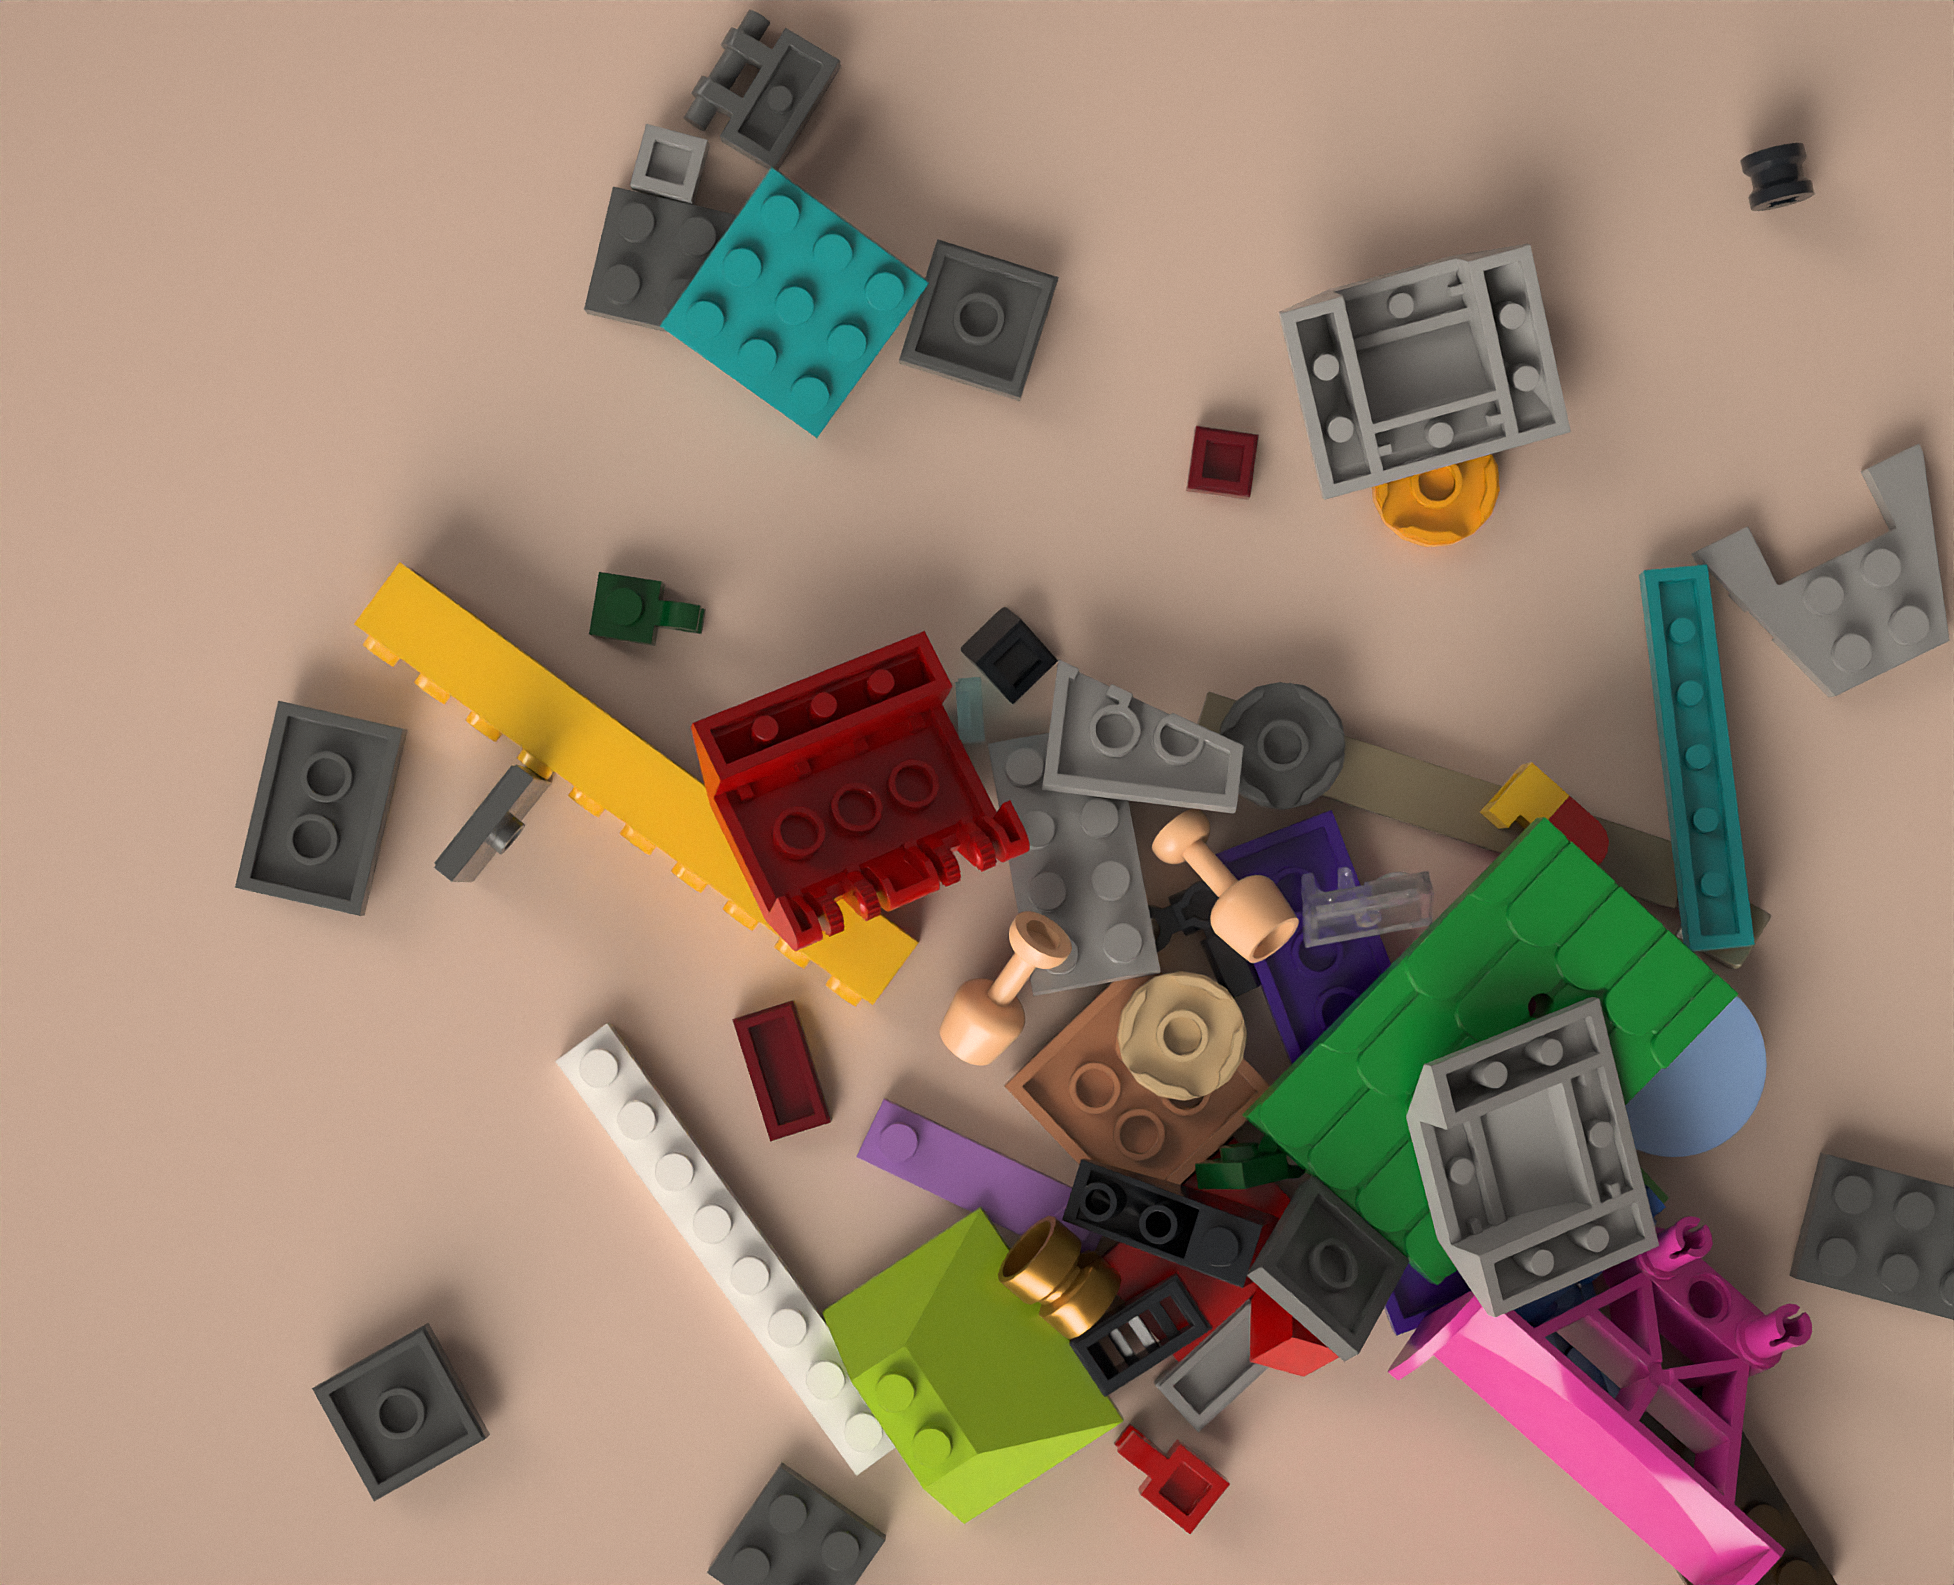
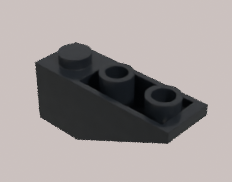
[1062,1158,1279,1288]

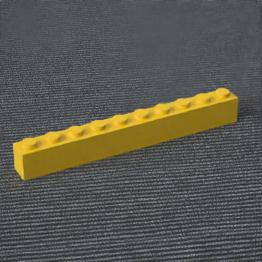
[354,562,920,1007]

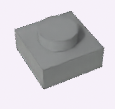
[630,124,710,205]

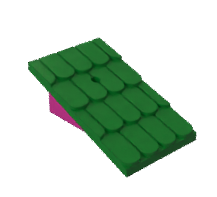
[1242,817,1739,1285]

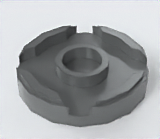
[1219,682,1346,810]

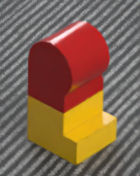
[1480,762,1609,865]

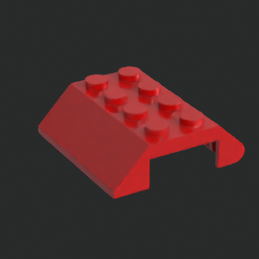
[691,631,1030,951]

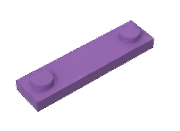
[856,1098,1102,1253]

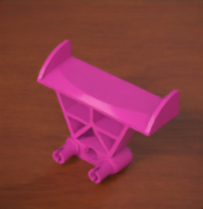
[1388,1216,1813,1585]

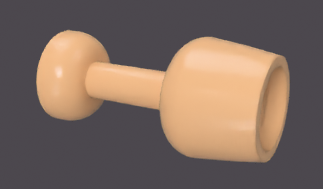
[1152,808,1299,963]
[940,911,1072,1066]

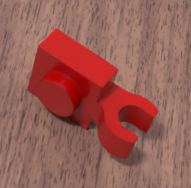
[1114,1423,1230,1534]

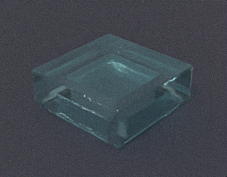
[955,677,985,745]

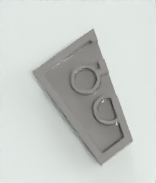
[1042,659,1244,814]

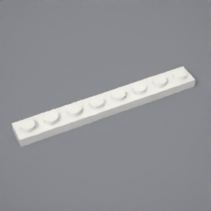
[555,1022,895,1476]

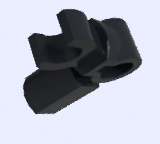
[1148,880,1262,998]

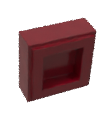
[1186,426,1259,500]

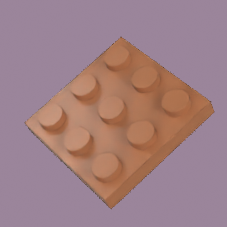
[1004,971,1270,1185]

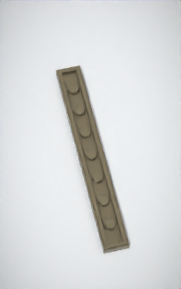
[1197,692,1678,909]

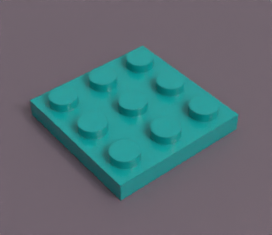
[660,166,929,438]

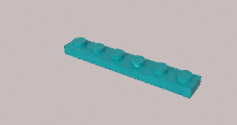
[1639,564,1755,952]

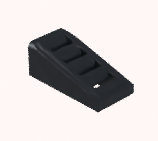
[1069,1272,1213,1397]

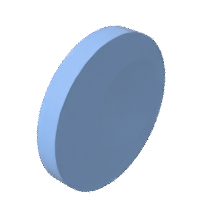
[1625,996,1767,1157]

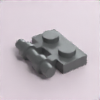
[684,9,841,170]

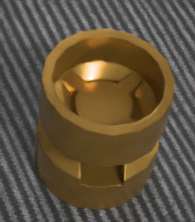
[998,1216,1122,1339]

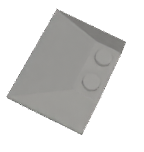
[1278,244,1571,500]
[1406,997,1659,1318]

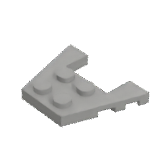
[1692,444,1950,698]

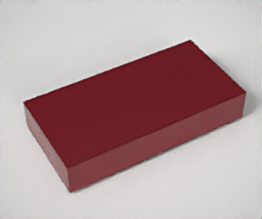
[732,1000,832,1142]

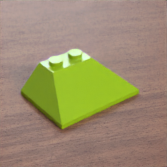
[822,1206,1124,1524]

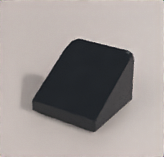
[961,607,1058,704]

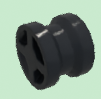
[1740,143,1815,211]

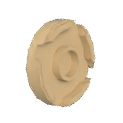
[1117,971,1247,1101]

